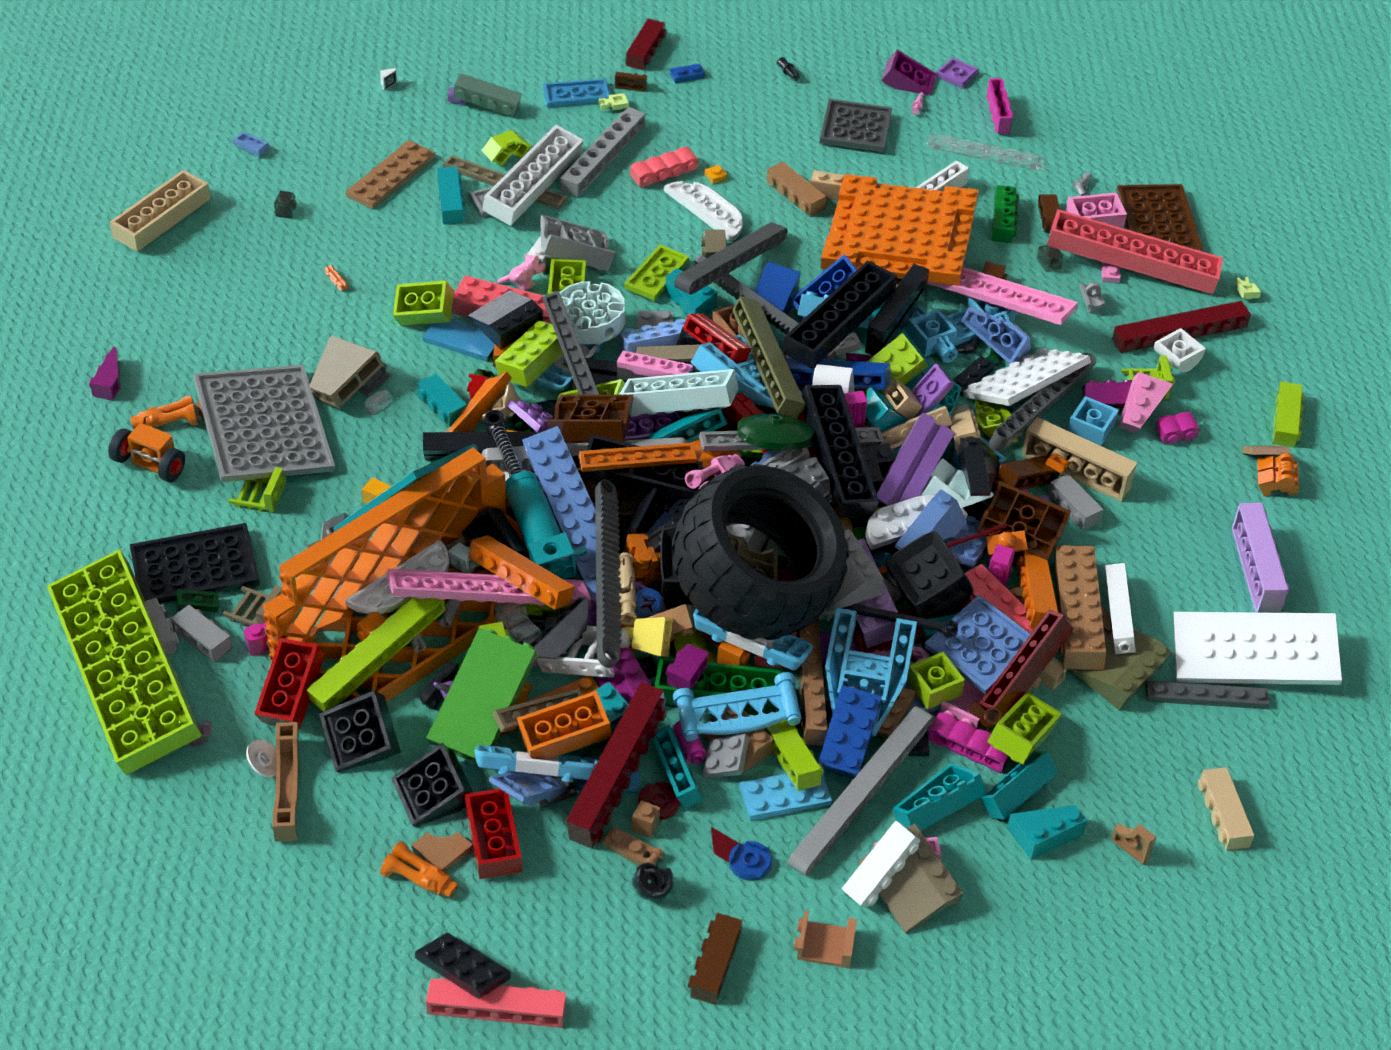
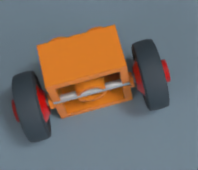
[108,423,185,483]

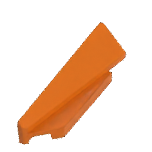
[446,371,512,432]

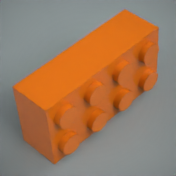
[517,691,612,760]

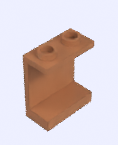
[794,911,857,969]

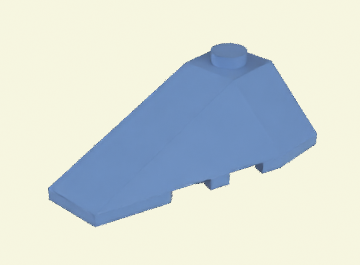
[961,307,1031,364]
[895,489,967,550]

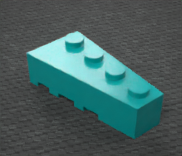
[893,763,986,831]

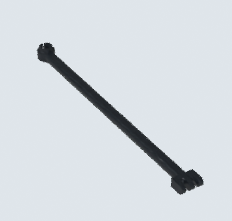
[841,604,958,638]

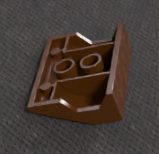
[547,394,634,443]
[976,481,1071,560]

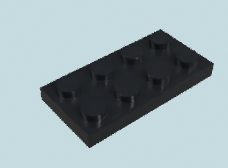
[415,932,511,999]

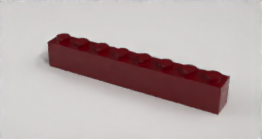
[1112,300,1251,353]

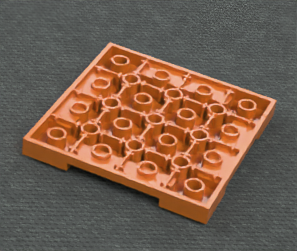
[821,174,979,286]

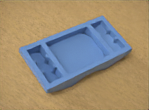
[489,771,567,807]

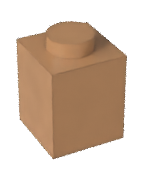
[632,801,660,838]

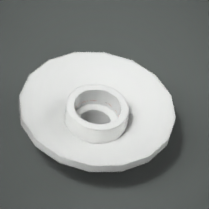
[246,739,276,778]

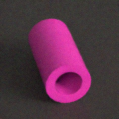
[673,720,707,764]

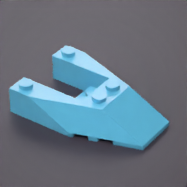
[691,334,803,408]
[825,608,917,737]

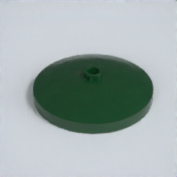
[737,414,814,451]

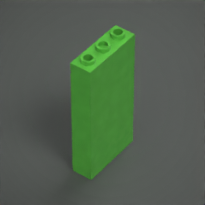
[426,628,537,763]

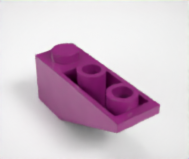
[89,347,121,401]

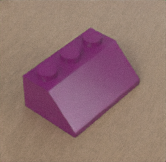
[593,647,652,704]

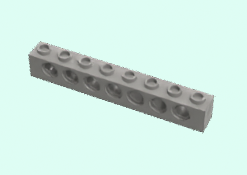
[559,107,645,198]

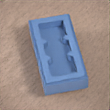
[233,131,270,156]

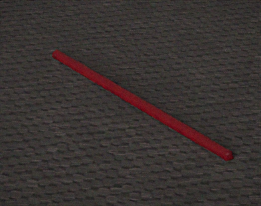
[946,523,1008,548]

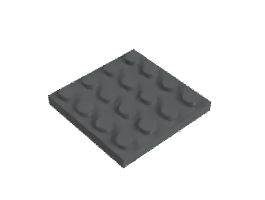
[819,99,892,152]

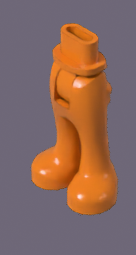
[131,395,199,429]
[380,841,458,898]

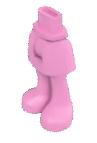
[685,454,745,490]

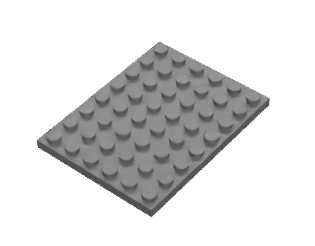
[194,365,335,482]

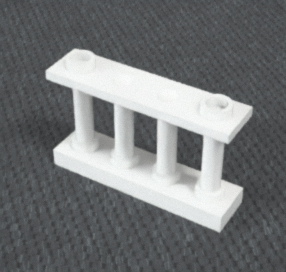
[536,626,631,678]

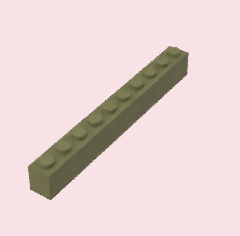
[732,296,805,419]

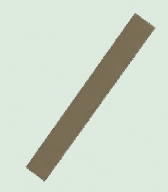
[443,155,568,210]

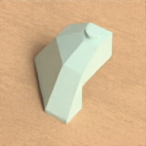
[920,458,994,508]

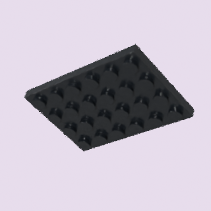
[129,523,260,604]

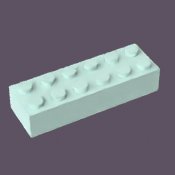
[620,369,739,416]

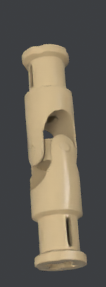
[618,553,637,625]

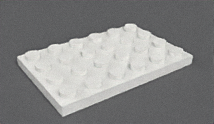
[963,348,1091,406]

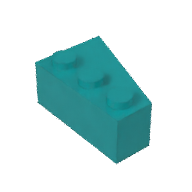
[665,268,717,316]
[1007,805,1087,860]

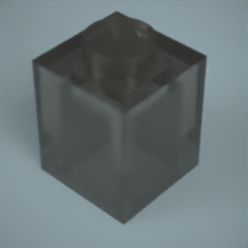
[1037,245,1064,272]

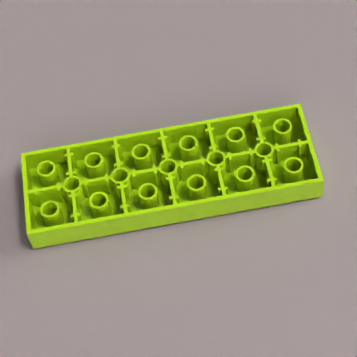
[47,549,202,775]

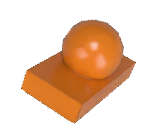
[986,530,1028,557]

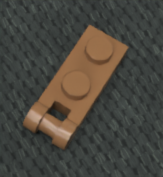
[602,826,665,866]

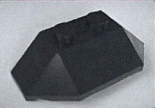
[529,597,588,657]

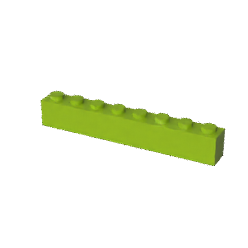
[307,597,446,712]

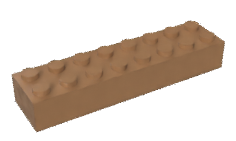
[1054,545,1106,670]

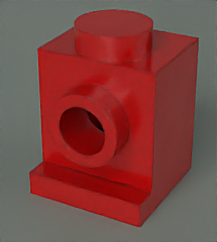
[467,373,489,400]

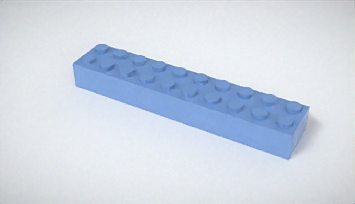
[522,426,596,603]

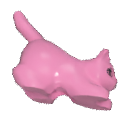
[497,254,546,291]

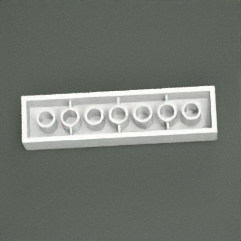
[482,125,584,226]

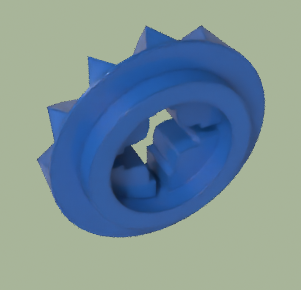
[634,588,663,619]

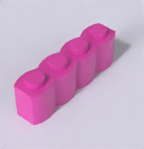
[986,78,1013,134]
[928,713,1011,772]

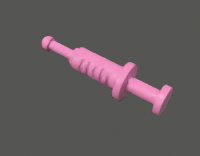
[911,92,924,115]

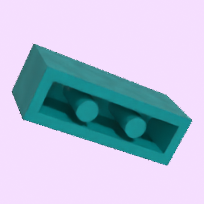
[417,373,467,427]

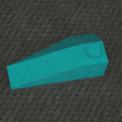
[866,387,909,431]

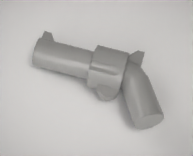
[1072,172,1092,196]

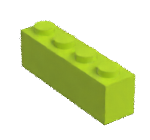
[1272,381,1305,447]
[765,720,823,791]

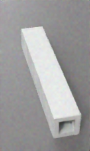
[1105,563,1136,654]

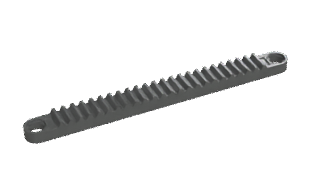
[694,254,837,360]
[595,479,622,668]

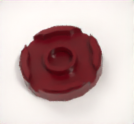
[638,782,680,820]

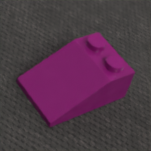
[881,49,937,95]

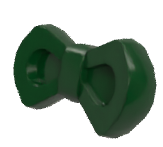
[986,348,1000,366]

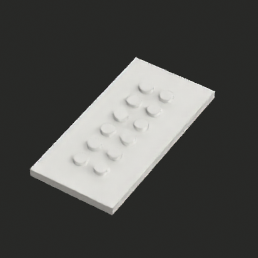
[1173,612,1342,685]

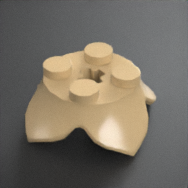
[481,383,522,422]

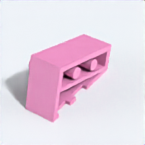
[1118,372,1173,433]

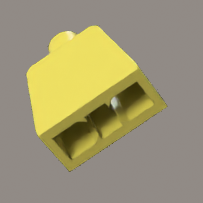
[625,617,673,657]

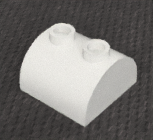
[1154,328,1206,373]
[812,364,855,393]

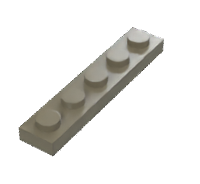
[492,689,582,732]

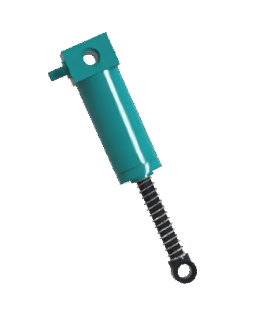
[485,410,587,579]

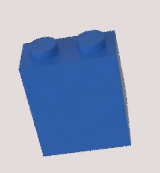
[754,262,800,315]

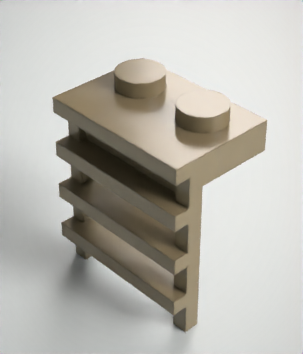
[223,585,282,626]

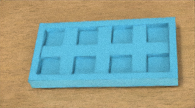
[739,774,832,821]

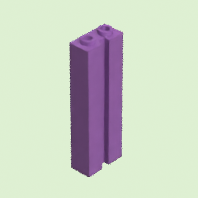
[876,412,955,509]

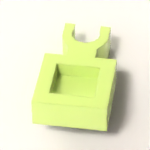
[599,93,629,110]
[1236,277,1261,299]

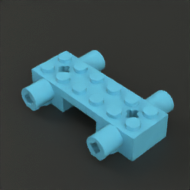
[907,295,1017,363]

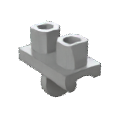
[1080,282,1105,313]

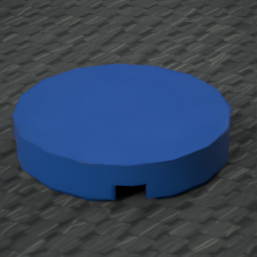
[729,841,772,881]

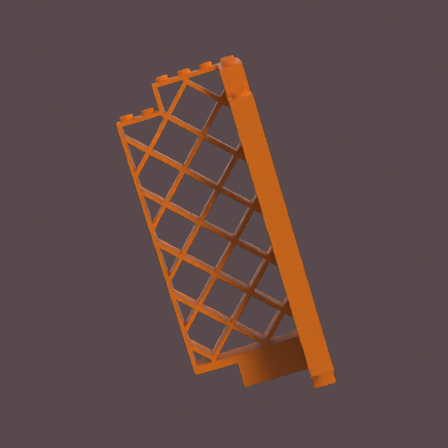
[263,448,530,702]

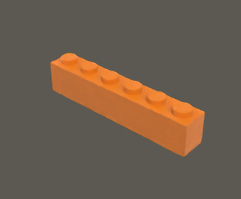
[468,535,575,610]
[1017,551,1058,629]

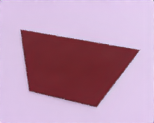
[711,827,741,862]

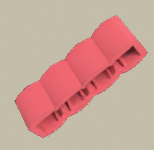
[630,147,698,187]

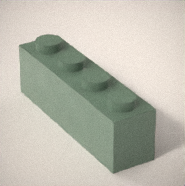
[452,73,522,117]

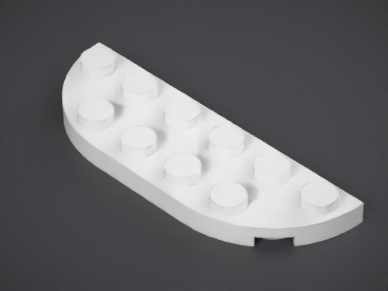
[664,181,742,242]
[865,494,968,550]
[345,540,449,614]

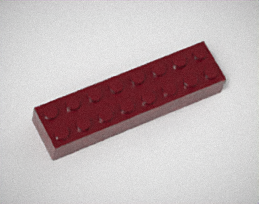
[566,682,667,849]

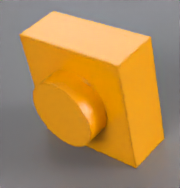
[704,165,727,184]

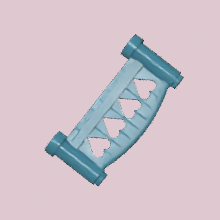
[673,672,801,741]

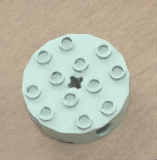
[560,281,625,345]

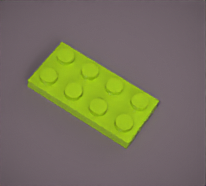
[624,244,689,301]

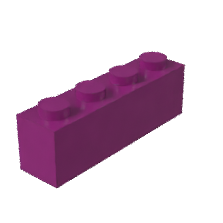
[1082,380,1132,408]

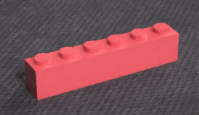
[426,978,566,1028]

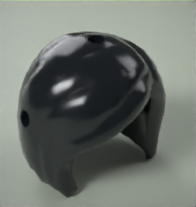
[632,863,673,901]

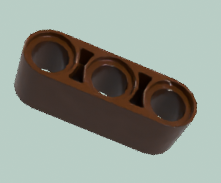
[1038,194,1060,231]

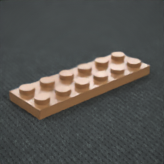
[346,140,435,210]

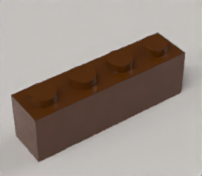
[995,455,1060,490]
[688,913,743,1005]

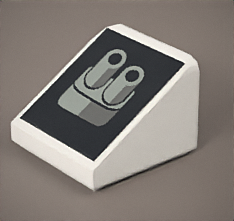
[380,68,397,90]

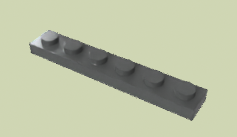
[1146,681,1270,709]

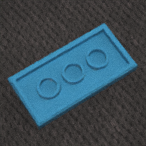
[543,78,610,108]
[423,319,494,362]

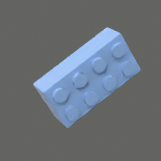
[619,319,686,353]

